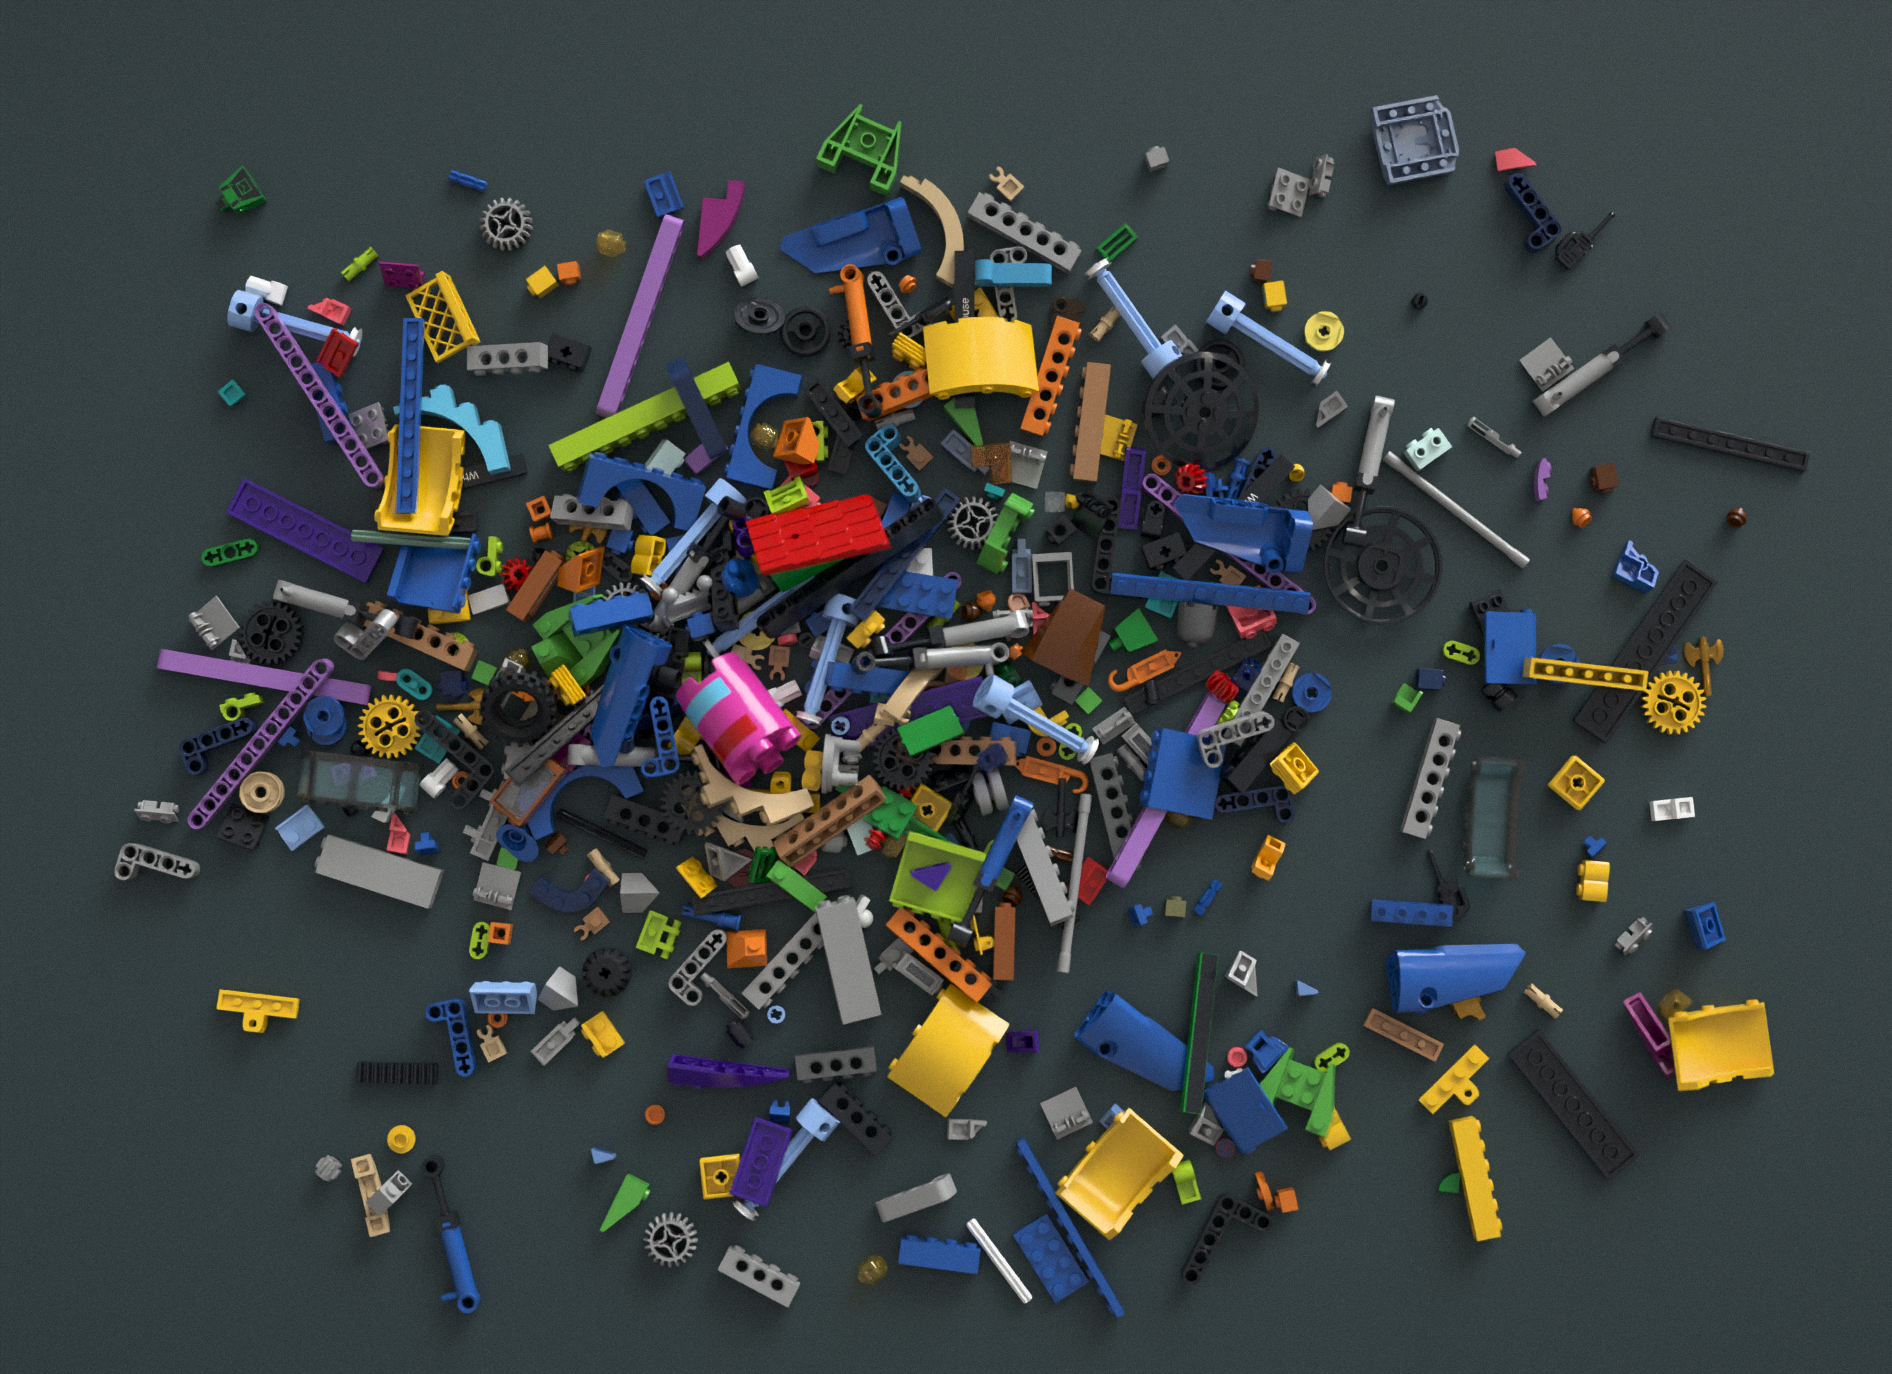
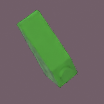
[944,397,984,453]
[766,860,827,912]
[599,1173,650,1232]

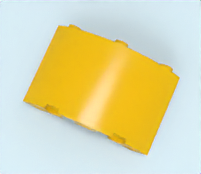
[923,317,1039,400]
[374,424,465,536]
[887,984,1009,1117]
[1668,999,1774,1091]
[1055,1108,1184,1241]

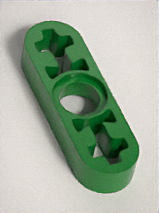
[201,539,260,567]

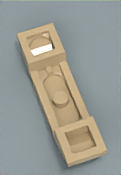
[883,668,943,721]
[351,1154,390,1237]

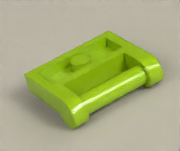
[764,475,810,515]

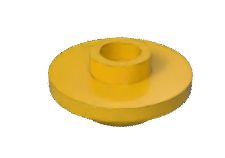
[387,1125,416,1153]

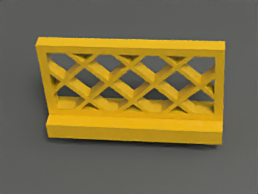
[405,271,480,363]

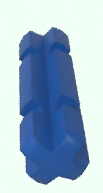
[448,170,487,192]
[1193,880,1222,916]

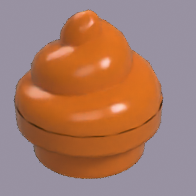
[1572,508,1592,528]
[976,591,996,612]

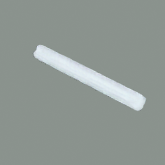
[966,1219,1032,1304]

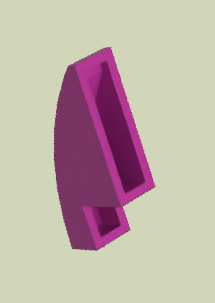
[697,180,745,260]
[1623,992,1676,1080]

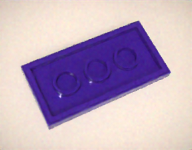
[729,1117,793,1207]

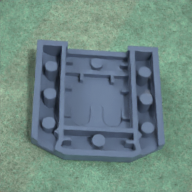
[1370,95,1459,185]

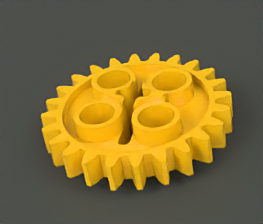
[1640,671,1707,735]
[358,695,423,759]

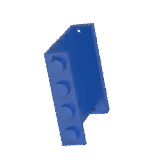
[387,532,481,614]
[1140,727,1226,820]

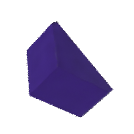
[909,861,951,891]
[1006,1029,1039,1052]

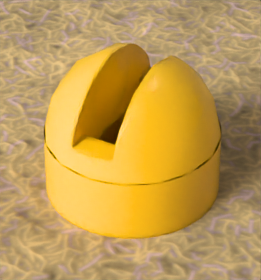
[1289,464,1305,481]
[1065,494,1080,509]

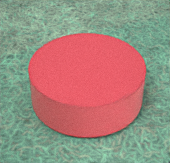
[777,634,798,647]
[377,670,398,681]
[1227,1047,1247,1068]

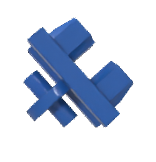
[1204,472,1228,498]

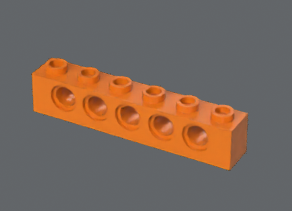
[1020,316,1082,437]
[856,367,933,422]
[885,907,992,1003]

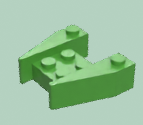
[816,104,901,197]
[976,493,1035,575]
[533,594,622,687]
[1260,1047,1335,1139]

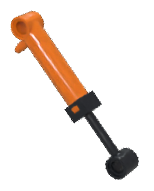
[829,264,883,418]

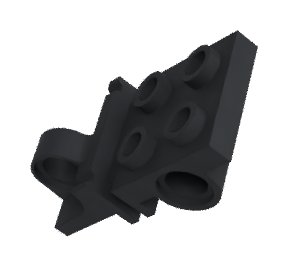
[646,627,690,699]

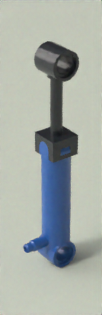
[947,795,1034,948]
[421,1155,481,1313]

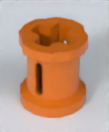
[529,522,553,544]

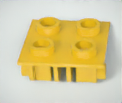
[1100,415,1138,461]
[676,856,718,898]
[970,915,994,955]

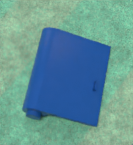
[1485,609,1537,685]
[1203,1067,1287,1155]

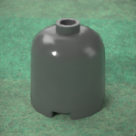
[1176,601,1218,647]

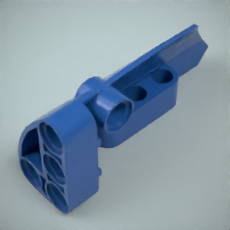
[779,197,923,273]
[1174,494,1313,573]
[591,624,672,768]
[1386,944,1526,1015]
[1074,991,1214,1091]

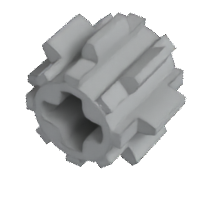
[315,1155,342,1182]

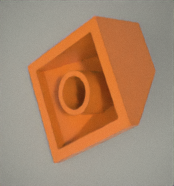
[773,417,819,465]
[557,546,604,593]
[727,929,767,968]

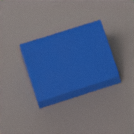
[1684,902,1726,950]

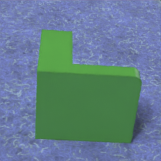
[1391,683,1423,713]

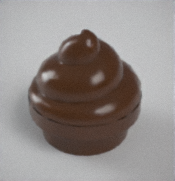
[1727,507,1747,528]
[962,602,983,622]
[1003,885,1023,906]

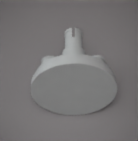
[821,734,860,794]

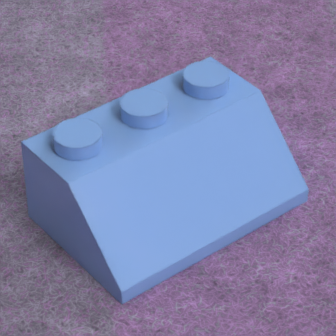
[470,981,537,1014]

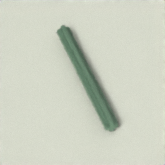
[351,530,470,550]

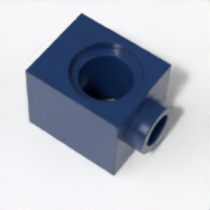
[1415,668,1446,691]

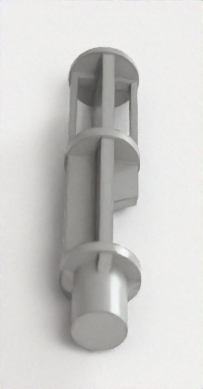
[1467,417,1521,458]
[700,972,750,1020]

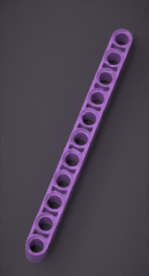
[596,214,685,418]
[254,303,384,488]
[1142,474,1316,615]
[803,572,962,729]
[157,649,371,705]
[188,658,334,829]
[1105,692,1226,888]

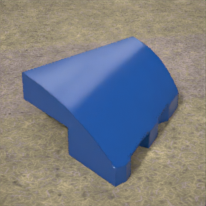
[1612,540,1659,594]

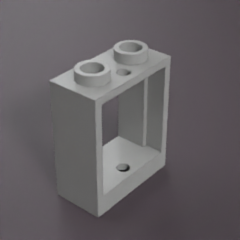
[1032,552,1074,606]

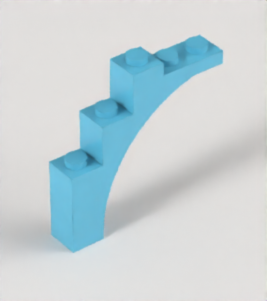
[393,385,511,475]

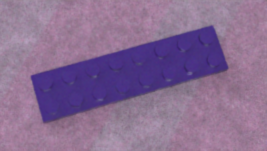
[226,478,385,583]
[829,676,989,754]

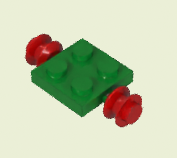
[863,785,918,850]

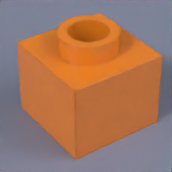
[557,261,581,285]
[1330,482,1353,505]
[526,496,552,523]
[488,922,513,945]
[1274,1187,1298,1213]

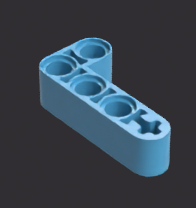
[975,259,1052,287]
[865,424,921,502]

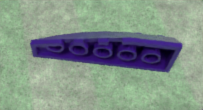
[667,1054,790,1089]

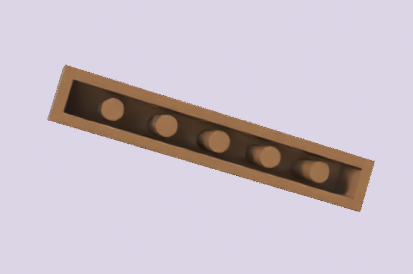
[1070,362,1111,484]

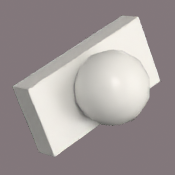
[856,894,873,928]

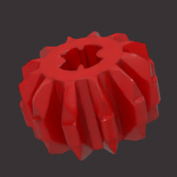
[1174,463,1208,495]
[499,558,532,592]
[1205,670,1240,703]

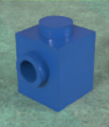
[607,530,635,556]
[685,612,717,640]

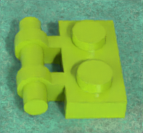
[636,910,682,959]

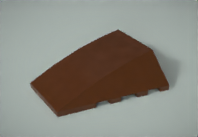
[1021,589,1106,686]

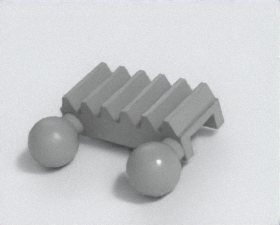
[662,575,712,624]

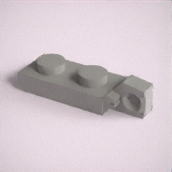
[874,927,923,974]
[530,1017,581,1066]

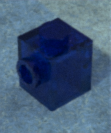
[1231,657,1262,691]
[438,670,468,699]
[977,743,1010,772]

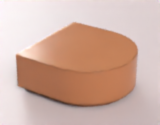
[1007,593,1031,612]

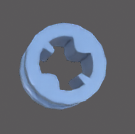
[831,716,850,735]
[767,1006,786,1024]

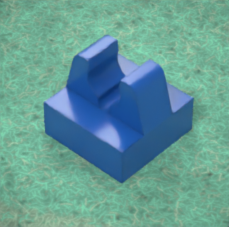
[277,724,301,747]
[415,832,440,855]
[1584,835,1607,860]
[1127,904,1153,927]
[769,1100,790,1124]

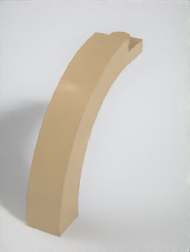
[900,176,964,288]

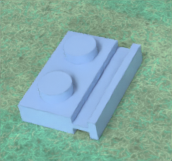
[1002,680,1043,725]
[275,804,325,851]

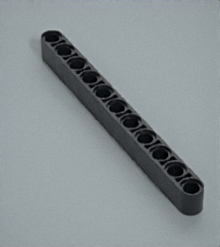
[756,498,945,639]

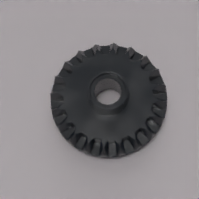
[734,298,785,336]

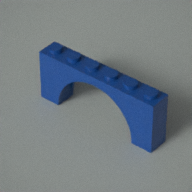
[724,364,803,491]
[576,452,706,531]
[516,765,646,840]

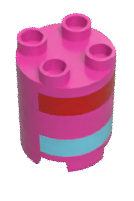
[675,652,802,785]

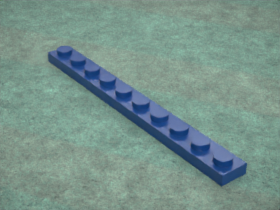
[396,318,425,514]
[1110,573,1311,614]
[1015,1137,1125,1318]

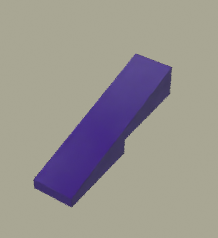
[1118,446,1146,530]

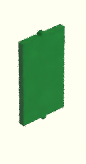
[897,705,964,757]

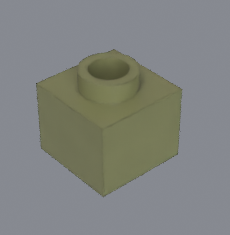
[1164,896,1186,917]

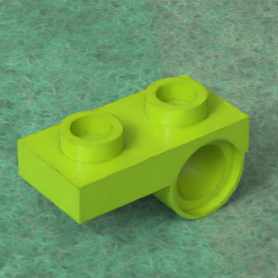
[812,421,829,463]
[476,536,503,578]
[681,652,702,684]
[219,692,265,721]
[1172,1160,1201,1205]

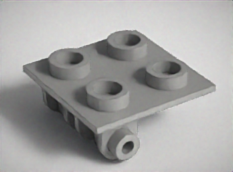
[1267,168,1310,217]
[1519,337,1574,392]
[348,402,389,449]
[999,441,1048,489]
[188,596,240,650]
[473,862,521,910]
[1040,1087,1093,1140]

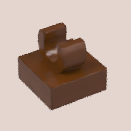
[545,831,569,856]

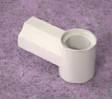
[725,245,759,287]
[245,276,288,306]
[768,680,802,707]
[419,758,460,799]

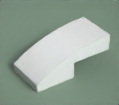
[1649,797,1695,821]

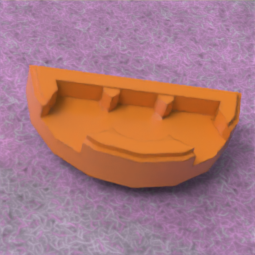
[1255,1171,1274,1211]

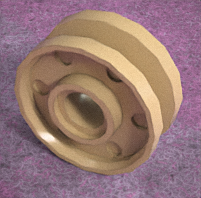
[239,772,285,813]

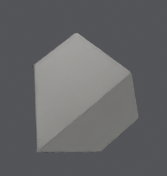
[1308,484,1351,530]
[705,842,752,881]
[620,873,659,913]
[1224,950,1257,996]
[537,966,578,1010]
[1188,1100,1224,1146]

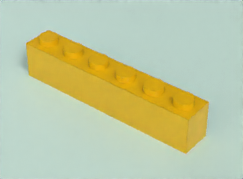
[1522,657,1648,691]
[1449,1116,1502,1241]

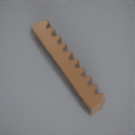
[1363,1007,1444,1062]

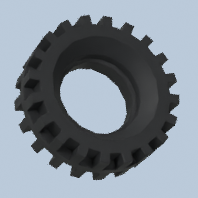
[479,668,558,747]

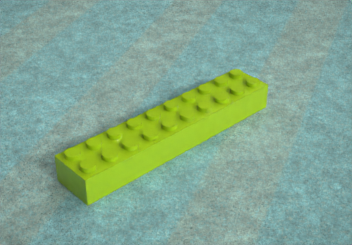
[549,362,742,473]

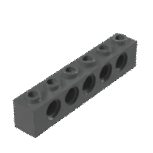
[1089,753,1143,870]

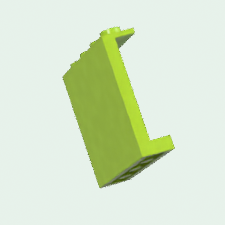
[889,831,986,924]

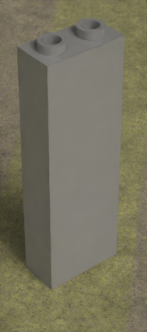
[315,835,445,909]
[814,895,882,1025]

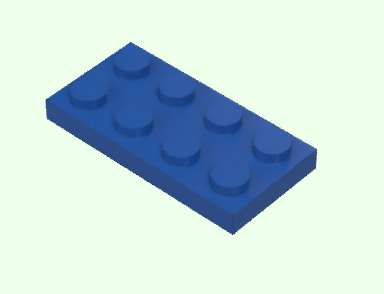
[878,567,958,620]
[1013,1213,1089,1303]

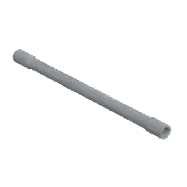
[1383,451,1530,569]
[1057,794,1092,973]

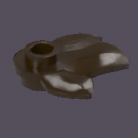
[1051,296,1086,328]

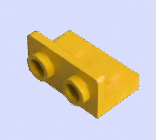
[581,1011,625,1058]

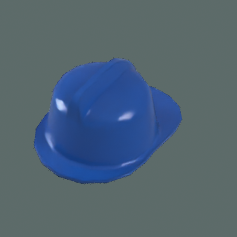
[496,823,539,862]

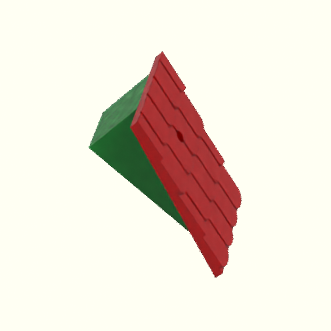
[745,494,891,593]

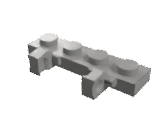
[463,781,521,861]

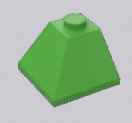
[531,632,583,678]

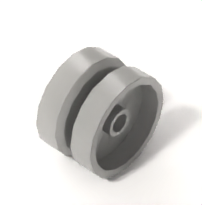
[972,767,1009,816]

